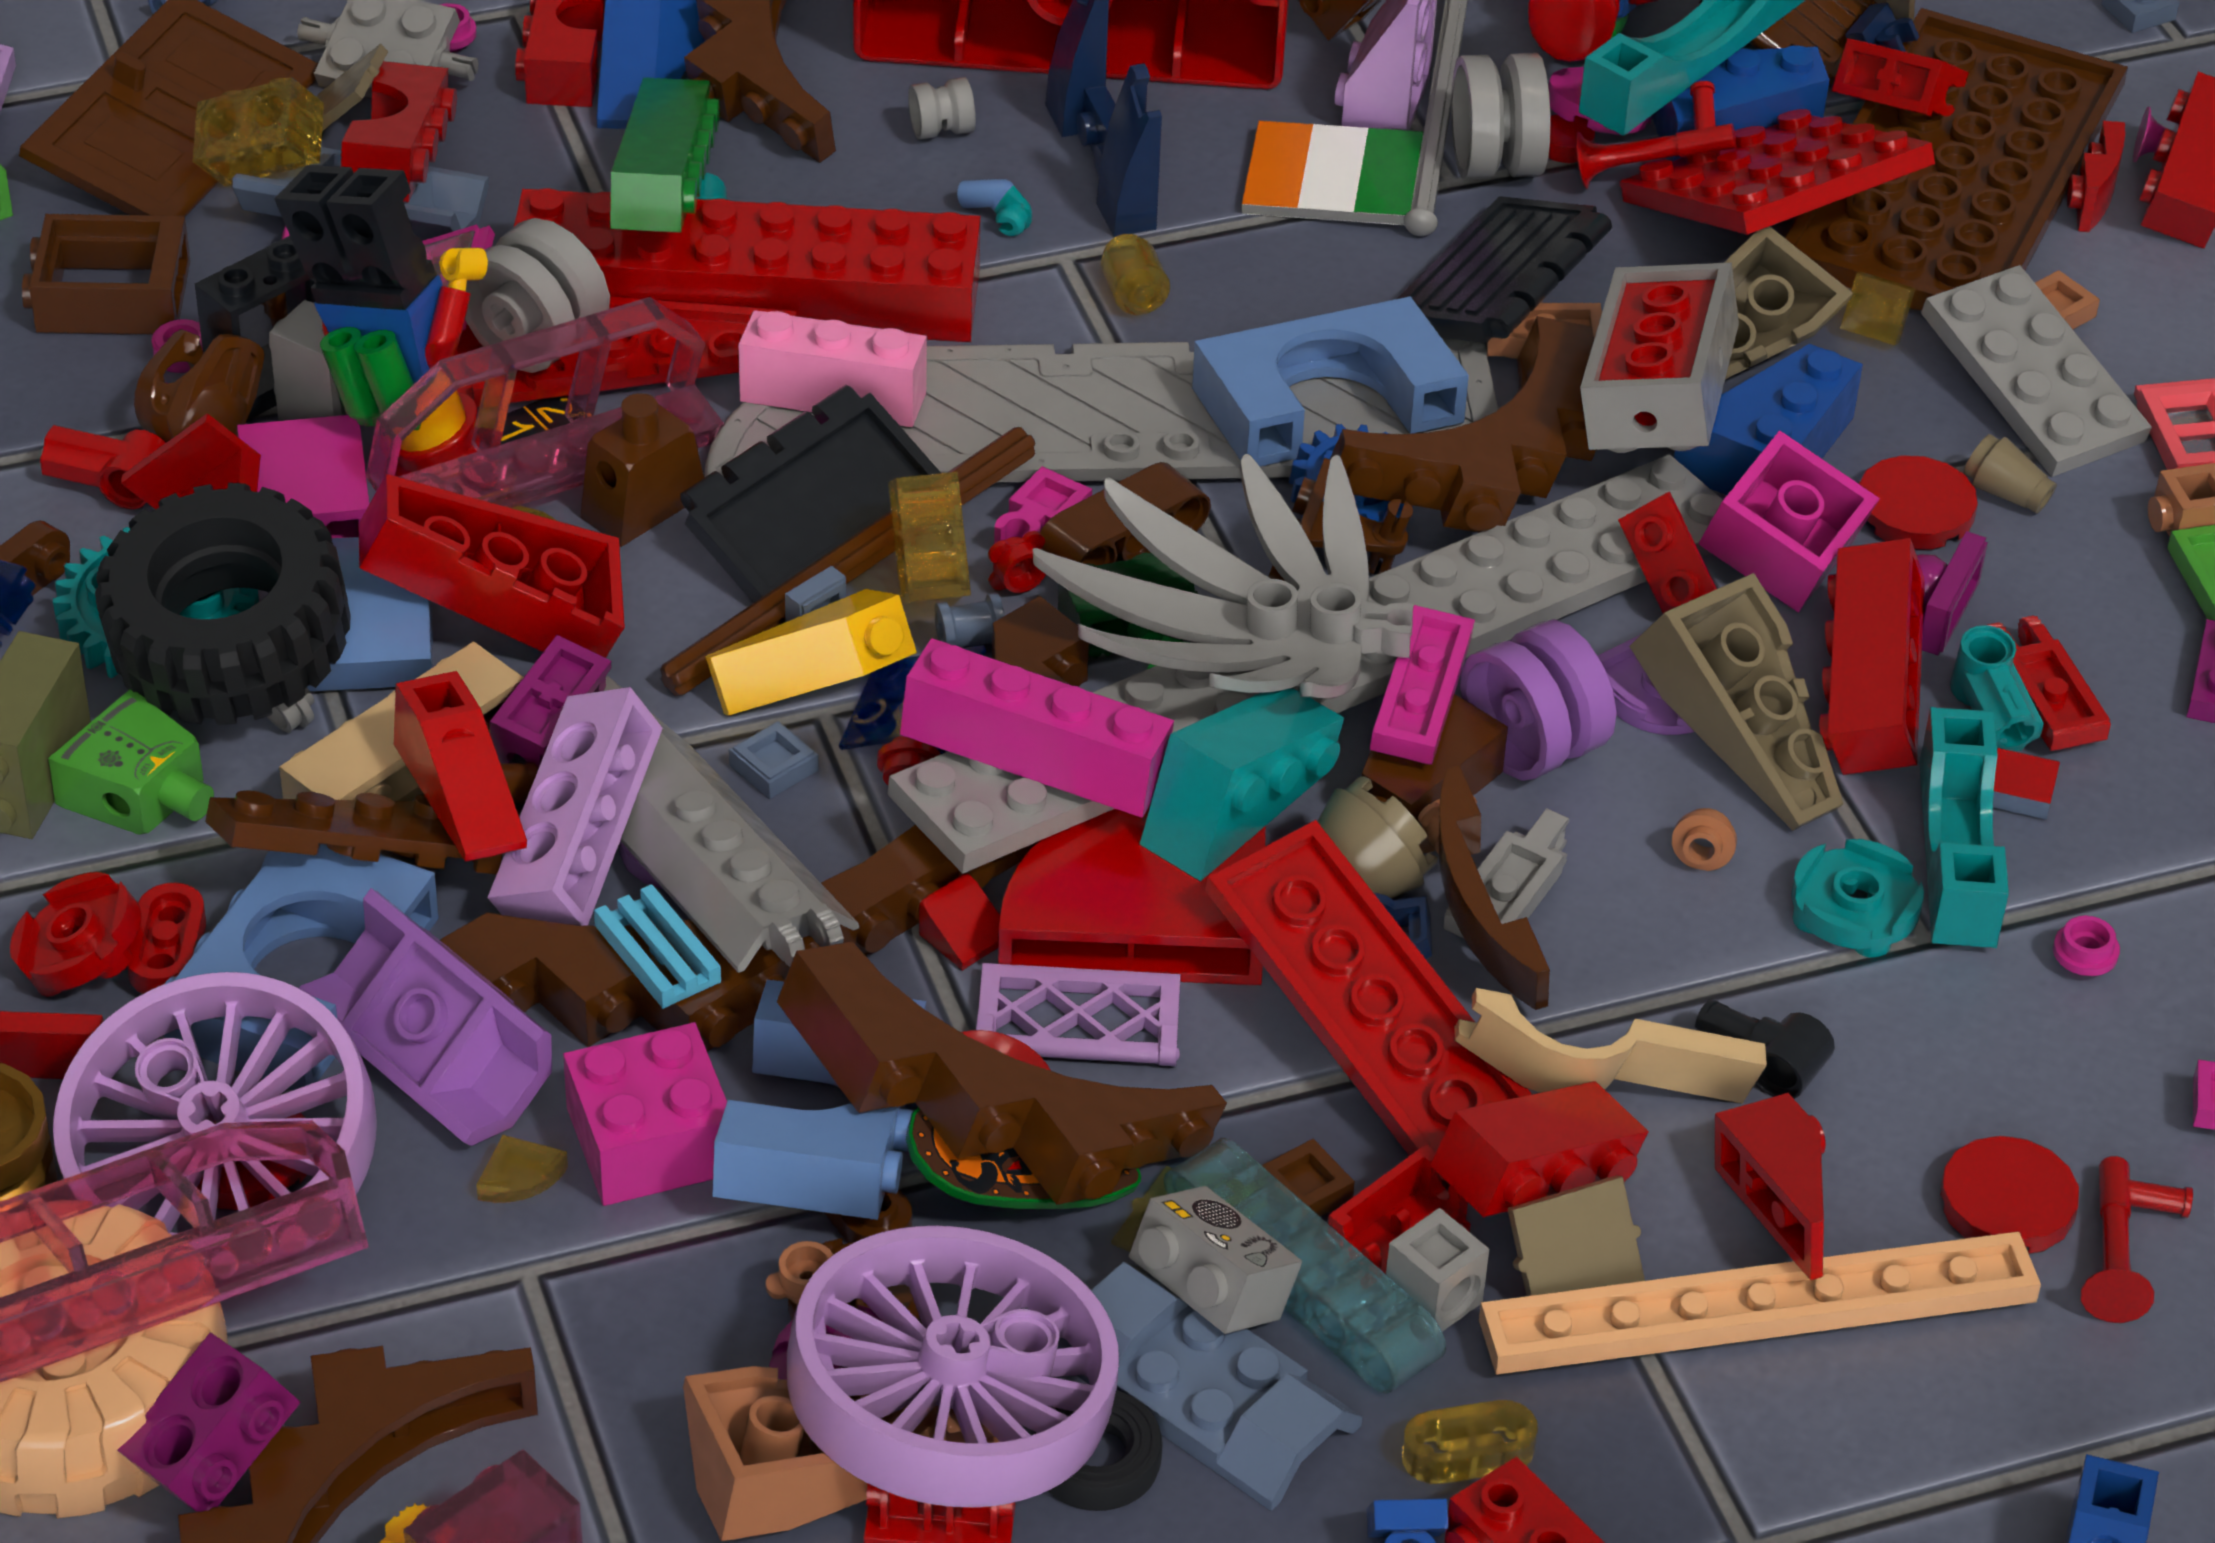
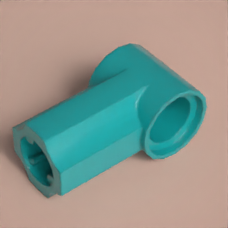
[1950,625,2044,752]

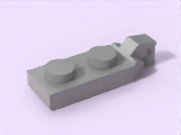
[1444,808,1569,938]

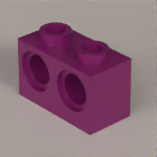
[117,1332,301,1512]

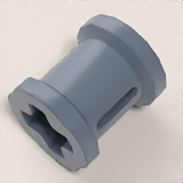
[934,593,1005,648]

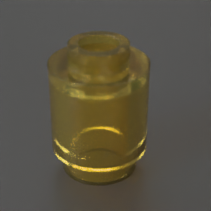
[1101,234,1170,315]

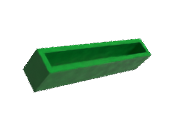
[610,77,720,232]

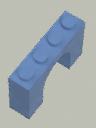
[1192,296,1469,467]
[164,844,439,1091]
[712,979,926,1220]

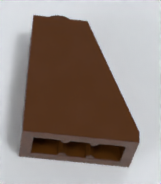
[1362,694,1508,827]

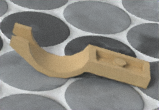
[1455,988,1767,1104]

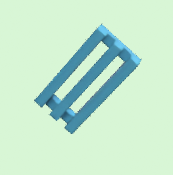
[594,884,721,1008]

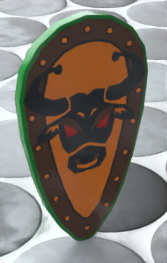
[905,1107,1141,1209]

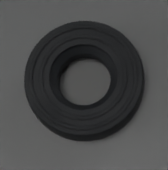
[1033,1390,1163,1511]

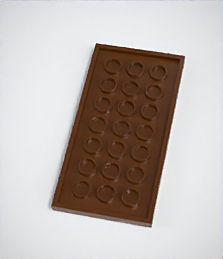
[1785,8,2128,310]

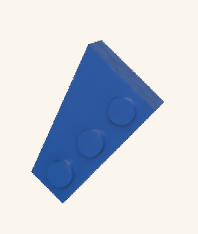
[1652,45,1830,161]

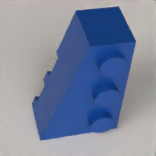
[1674,343,1863,495]

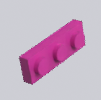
[1370,605,1475,765]

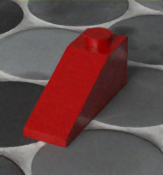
[1715,1093,1826,1281]

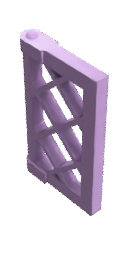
[976,963,1181,1067]

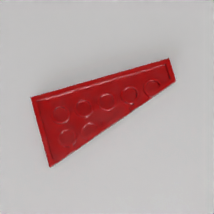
[442,297,797,407]

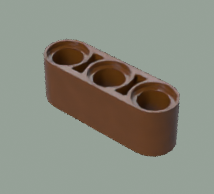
[1040,462,1211,565]

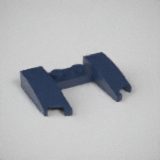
[1045,0,1162,237]

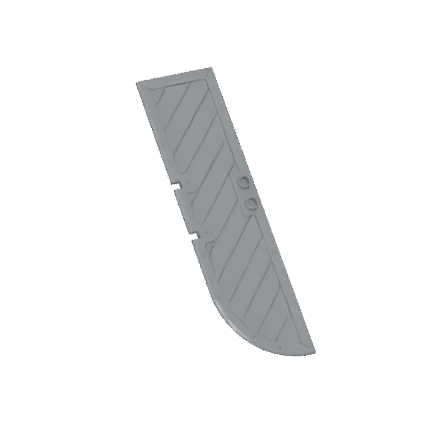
[704,338,1498,482]

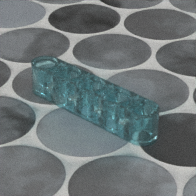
[1164,1137,1446,1394]

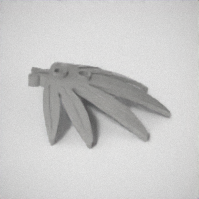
[1033,454,1413,698]

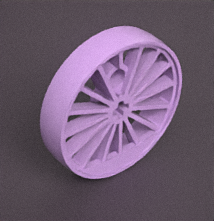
[53,972,377,1279]
[787,1226,1119,1507]

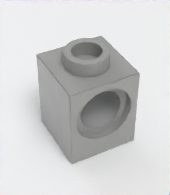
[1384,1208,1489,1339]

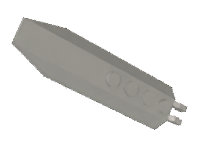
[604,676,859,973]

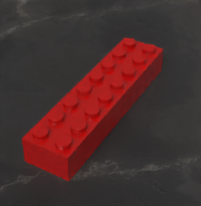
[514,188,981,342]

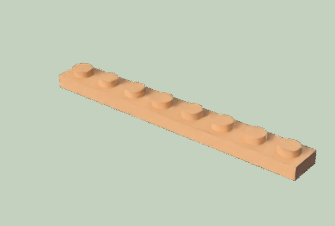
[1479,1232,2041,1375]

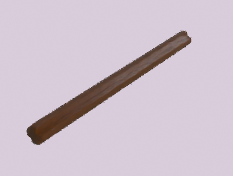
[660,427,1036,696]

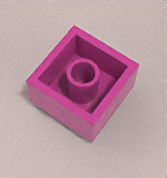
[1698,430,1880,613]
[563,1022,727,1206]

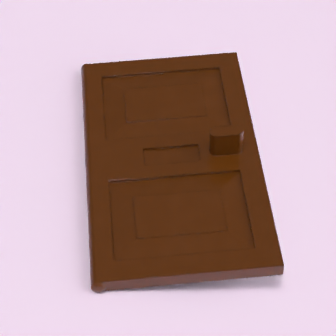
[19,0,318,217]

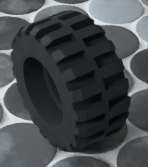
[95,483,351,725]

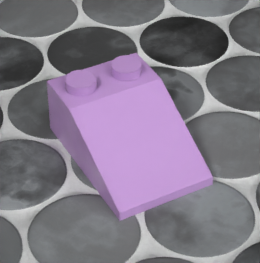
[1335,0,1437,131]

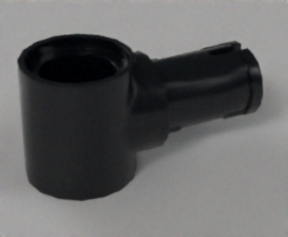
[1695,999,1835,1099]

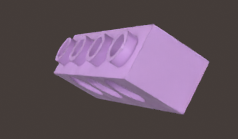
[488,687,663,926]

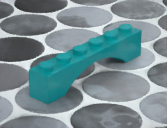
[1579,0,1805,136]

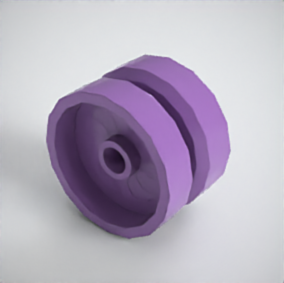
[1460,619,1617,781]

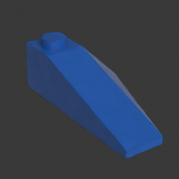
[597,0,705,129]

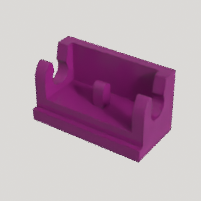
[490,635,611,769]

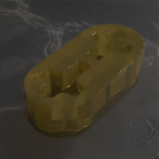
[1402,1400,1538,1484]

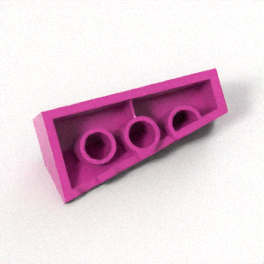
[900,638,1174,818]

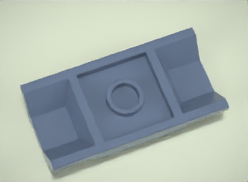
[233,138,489,241]
[1057,1262,1363,1511]

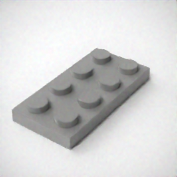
[1921,265,2152,477]

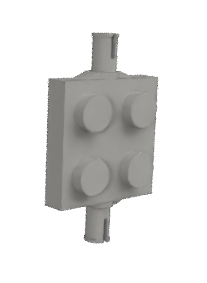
[297,0,478,99]

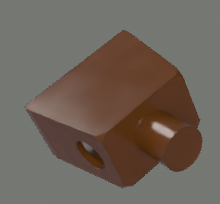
[581,393,704,547]

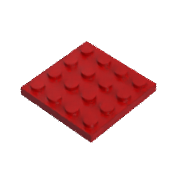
[1620,109,1935,235]

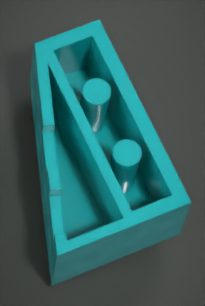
[1140,688,1344,882]

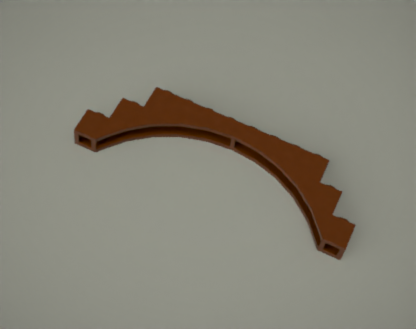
[440,596,1089,1051]

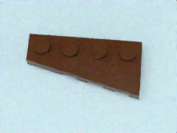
[205,790,503,875]

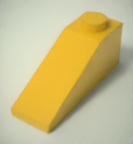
[705,589,917,715]

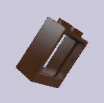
[22,214,190,334]

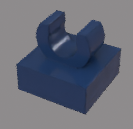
[1845,2,1920,52]

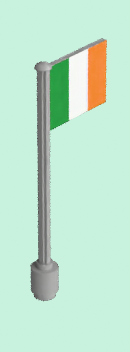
[1242,0,1468,236]

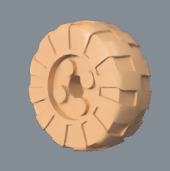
[0,1198,228,1519]

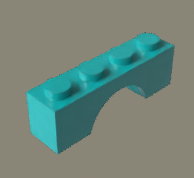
[1919,707,2009,948]

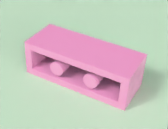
[739,310,927,428]

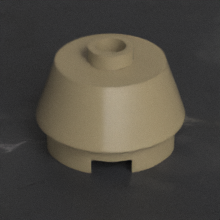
[1317,776,1438,899]

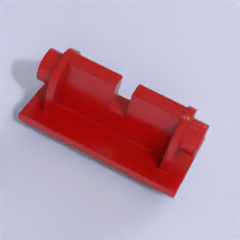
[1618,492,1717,614]

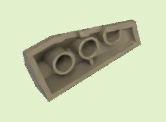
[1724,226,1853,379]
[1629,573,1843,831]

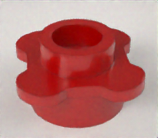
[988,531,1046,593]

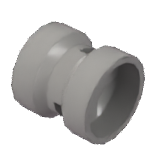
[908,77,976,140]

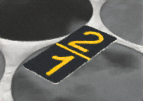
[480,394,593,451]

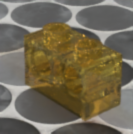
[192,77,324,187]
[888,472,971,604]

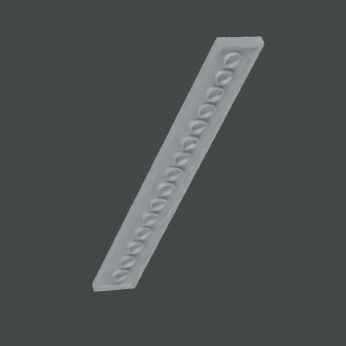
[887,454,1723,874]

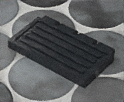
[1397,196,1612,343]
[680,385,943,603]

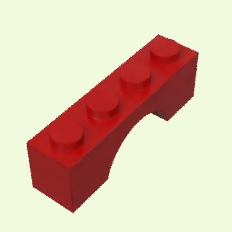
[341,61,457,202]

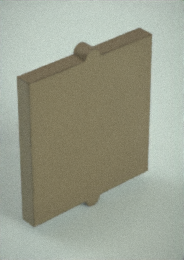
[291,43,388,144]
[1507,1175,1645,1296]

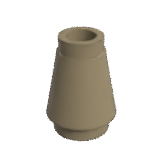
[1964,434,2057,514]

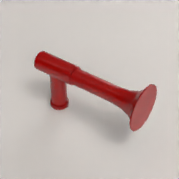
[1576,81,1736,189]
[2081,1156,2193,1323]

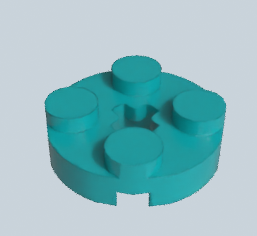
[1791,839,1924,958]

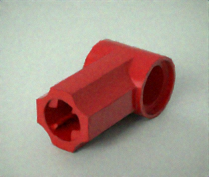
[40,425,165,510]

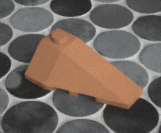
[683,1366,1000,1541]

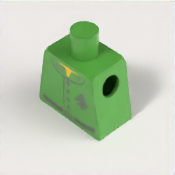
[48,689,214,835]

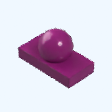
[1917,531,1988,656]

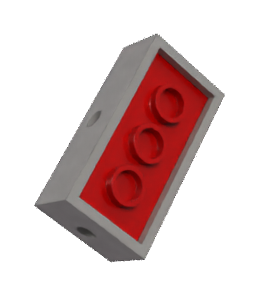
[1580,263,1739,453]

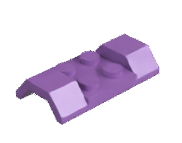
[299,888,552,1146]

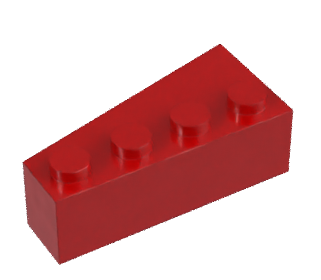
[359,474,625,658]

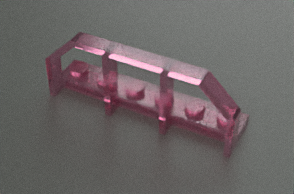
[366,297,725,508]
[0,1120,369,1382]

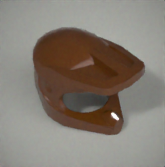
[134,329,265,443]

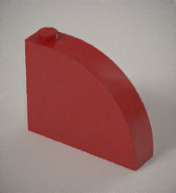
[998,804,1266,985]

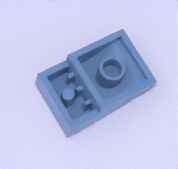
[307,537,433,691]

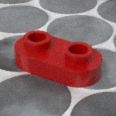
[127,883,206,994]

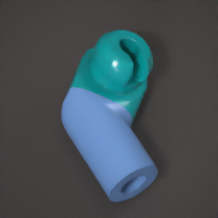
[957,179,1033,237]

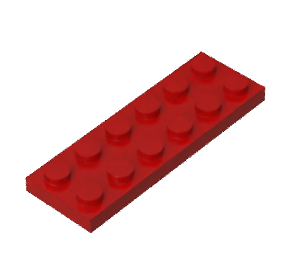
[1205,820,1532,1189]

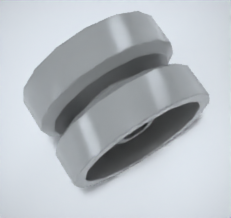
[1451,53,1550,179]
[465,218,610,373]

